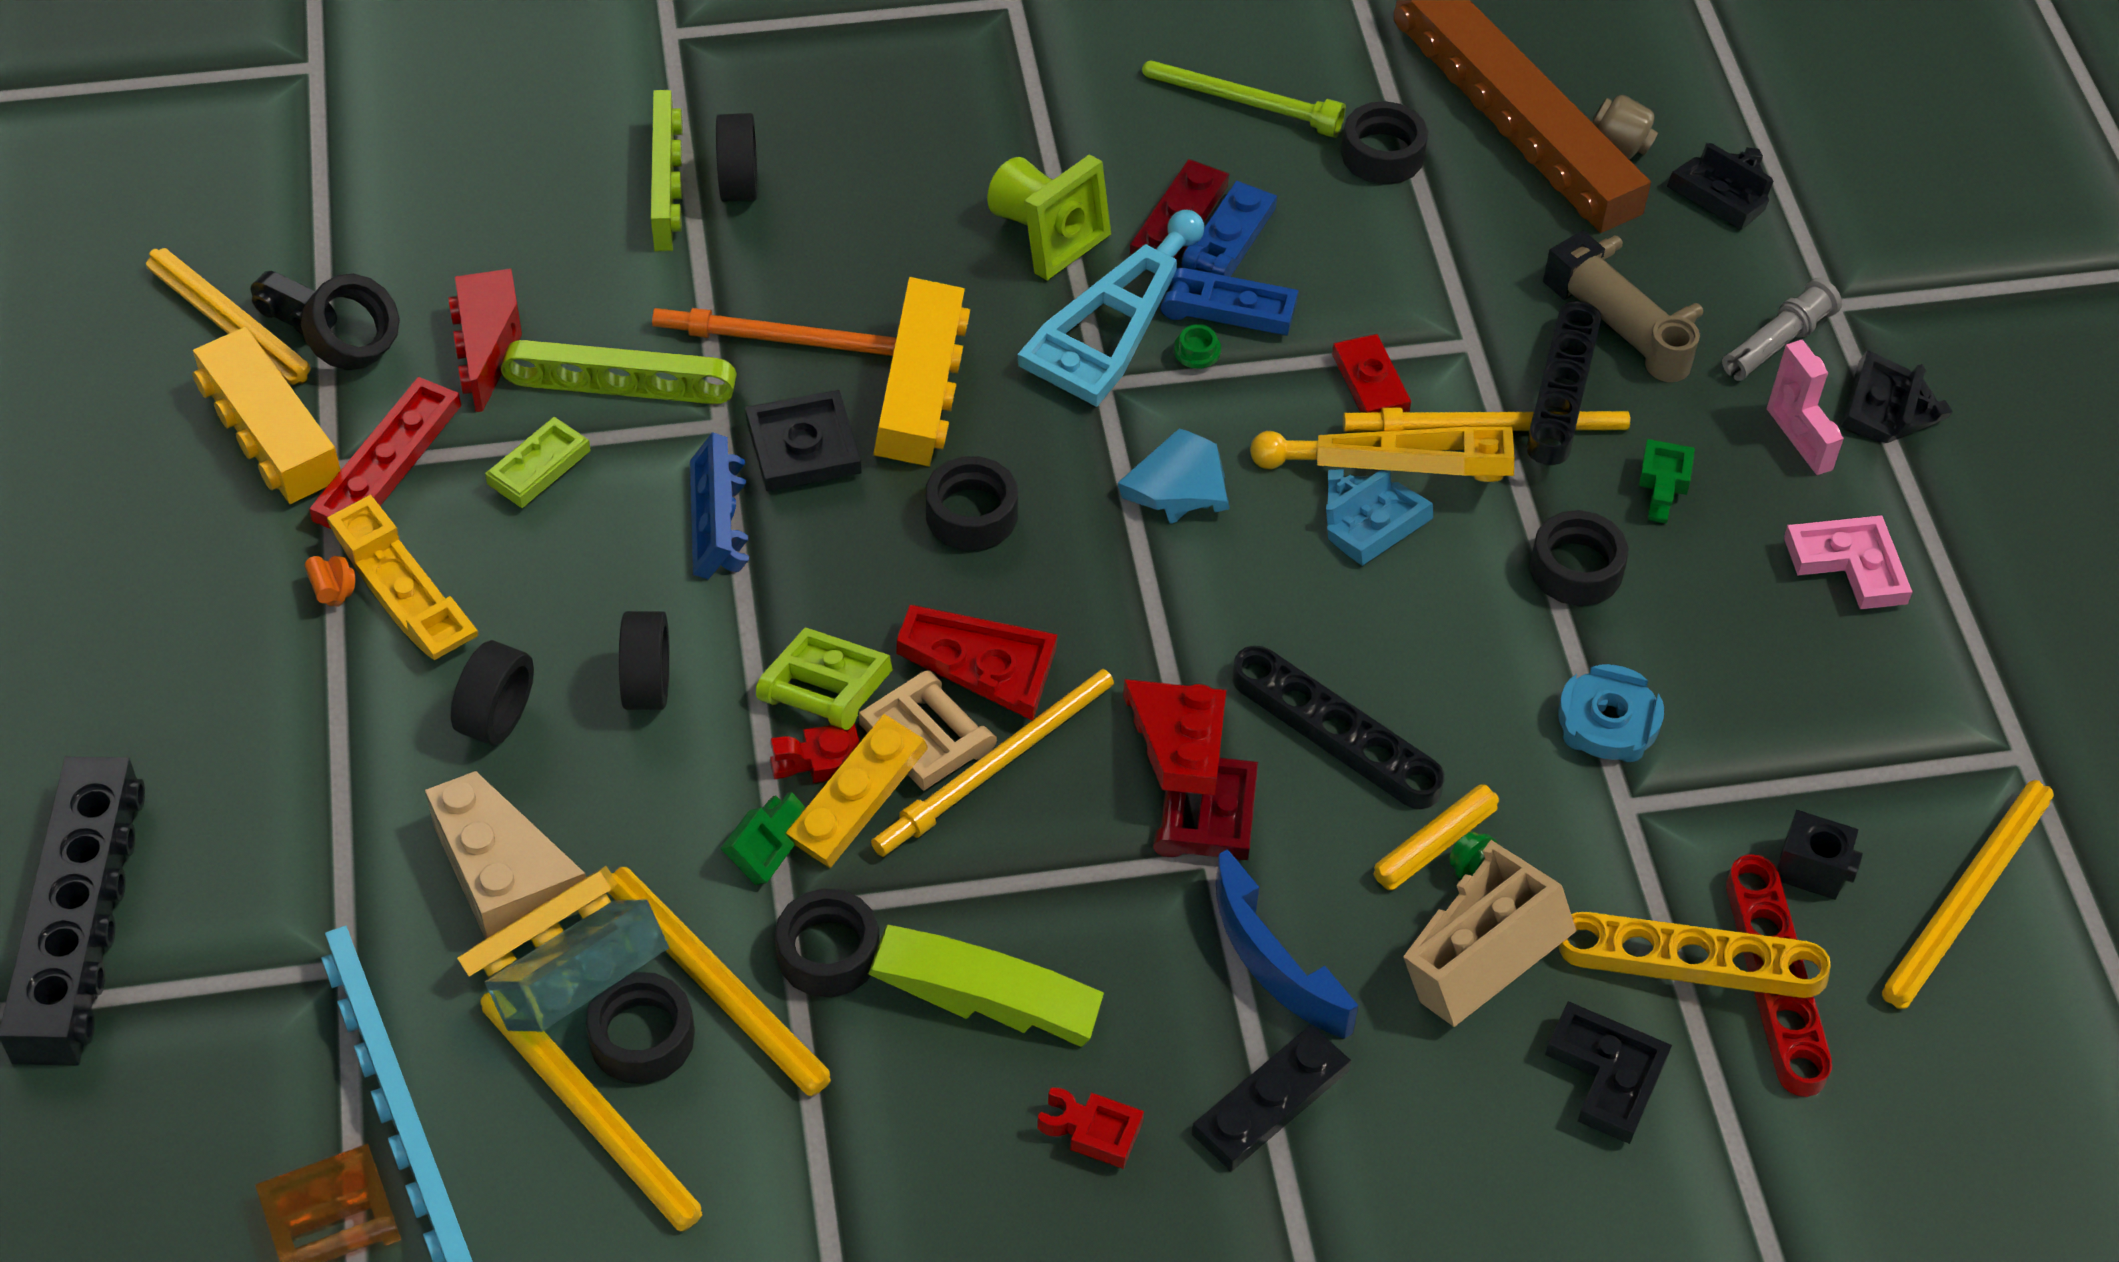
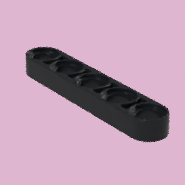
[1526,301,1601,465]
[1232,646,1445,809]

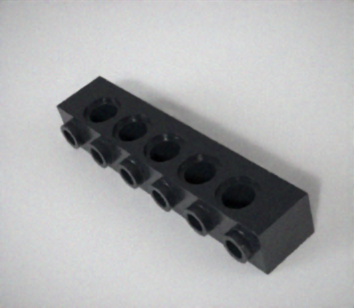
[0,756,145,1065]

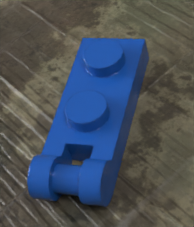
[1181,181,1277,277]
[1161,268,1299,336]

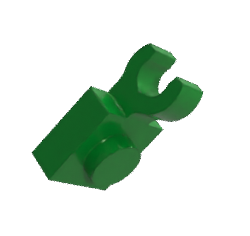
[1638,439,1695,524]
[720,792,805,885]

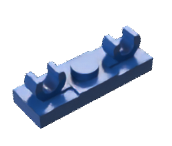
[690,432,749,580]

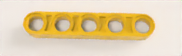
[1559,912,1831,998]

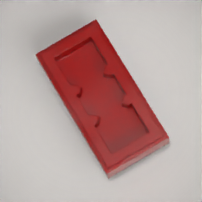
[1332,334,1411,413]

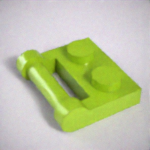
[756,627,893,730]

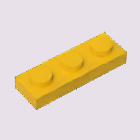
[786,714,928,868]
[457,866,617,977]

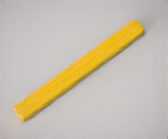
[146,248,311,385]

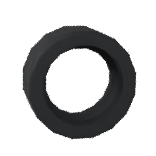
[1341,101,1429,184]
[716,113,758,202]
[301,273,400,370]
[926,456,1018,550]
[1530,510,1629,606]
[619,611,669,710]
[450,640,534,746]
[775,888,880,998]
[585,972,695,1084]

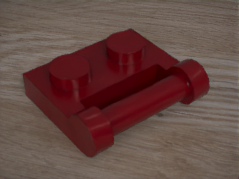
[1153,758,1258,860]

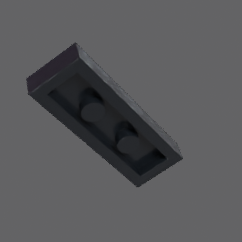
[1192,1024,1351,1172]

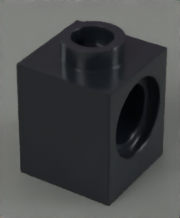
[1777,809,1863,900]

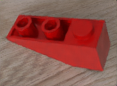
[448,269,522,412]

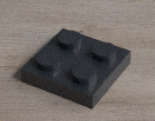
[745,390,862,491]

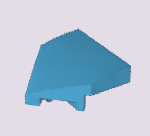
[1118,428,1230,524]
[1326,469,1434,566]

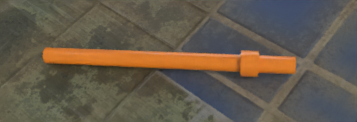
[652,308,897,356]

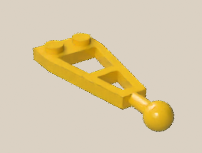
[1250,427,1515,482]

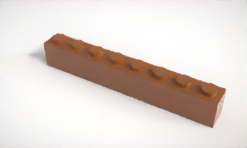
[1394,0,1651,234]

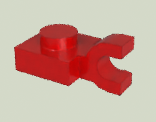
[770,723,860,783]

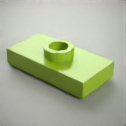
[485,417,591,508]

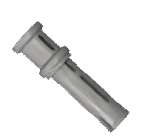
[1722,278,1842,381]

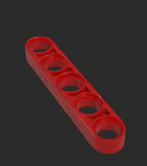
[1726,854,1832,1097]

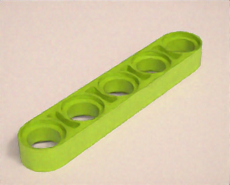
[501,340,737,404]

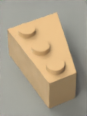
[1403,840,1576,1027]

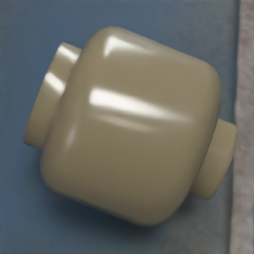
[1591,94,1658,160]

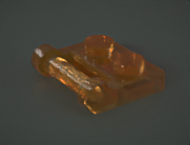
[255,1144,401,1262]

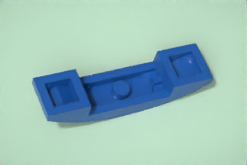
[1215,849,1359,1039]

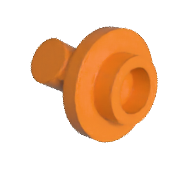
[304,556,355,607]

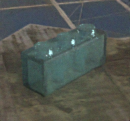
[484,899,669,1032]

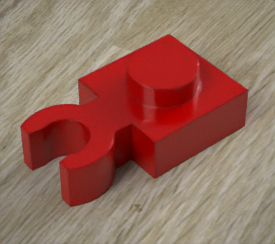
[1037,1088,1144,1169]

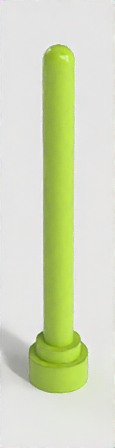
[1142,60,1346,138]

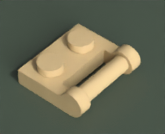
[859,671,997,791]

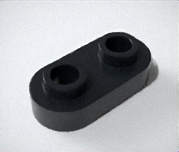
[250,271,337,335]

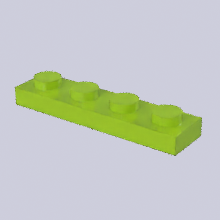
[651,90,683,251]

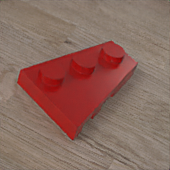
[896,605,1058,721]
[1123,679,1226,795]

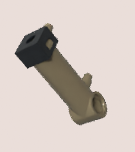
[1543,230,1703,382]

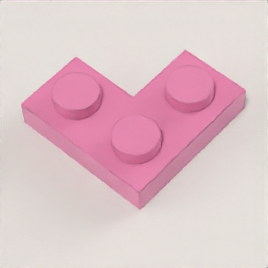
[1766,339,1844,475]
[1784,515,1912,609]

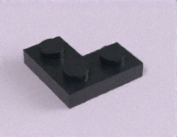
[1545,1001,1672,1144]

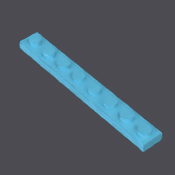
[321,925,473,1262]

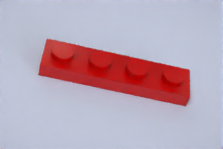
[309,377,462,529]

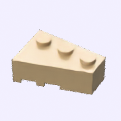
[425,771,586,939]

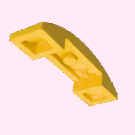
[327,495,478,660]

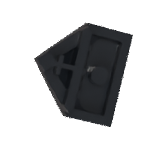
[1667,143,1774,230]
[1840,350,1953,443]

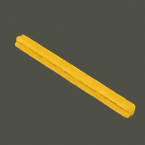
[1882,780,2054,1009]
[608,867,831,1097]
[480,986,702,1232]

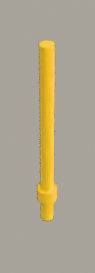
[1343,408,1630,432]
[871,669,1114,857]

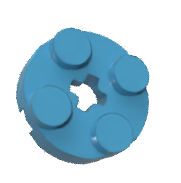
[1558,664,1664,762]

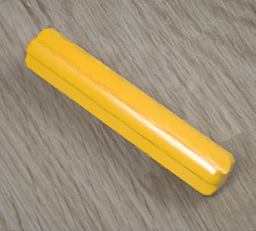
[1373,784,1499,890]

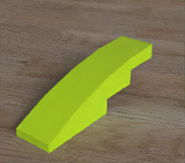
[868,924,1104,1047]

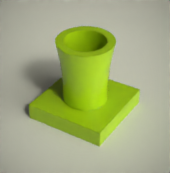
[987,154,1111,281]

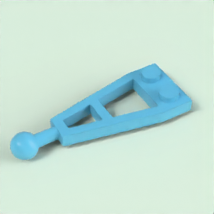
[1018,210,1204,407]

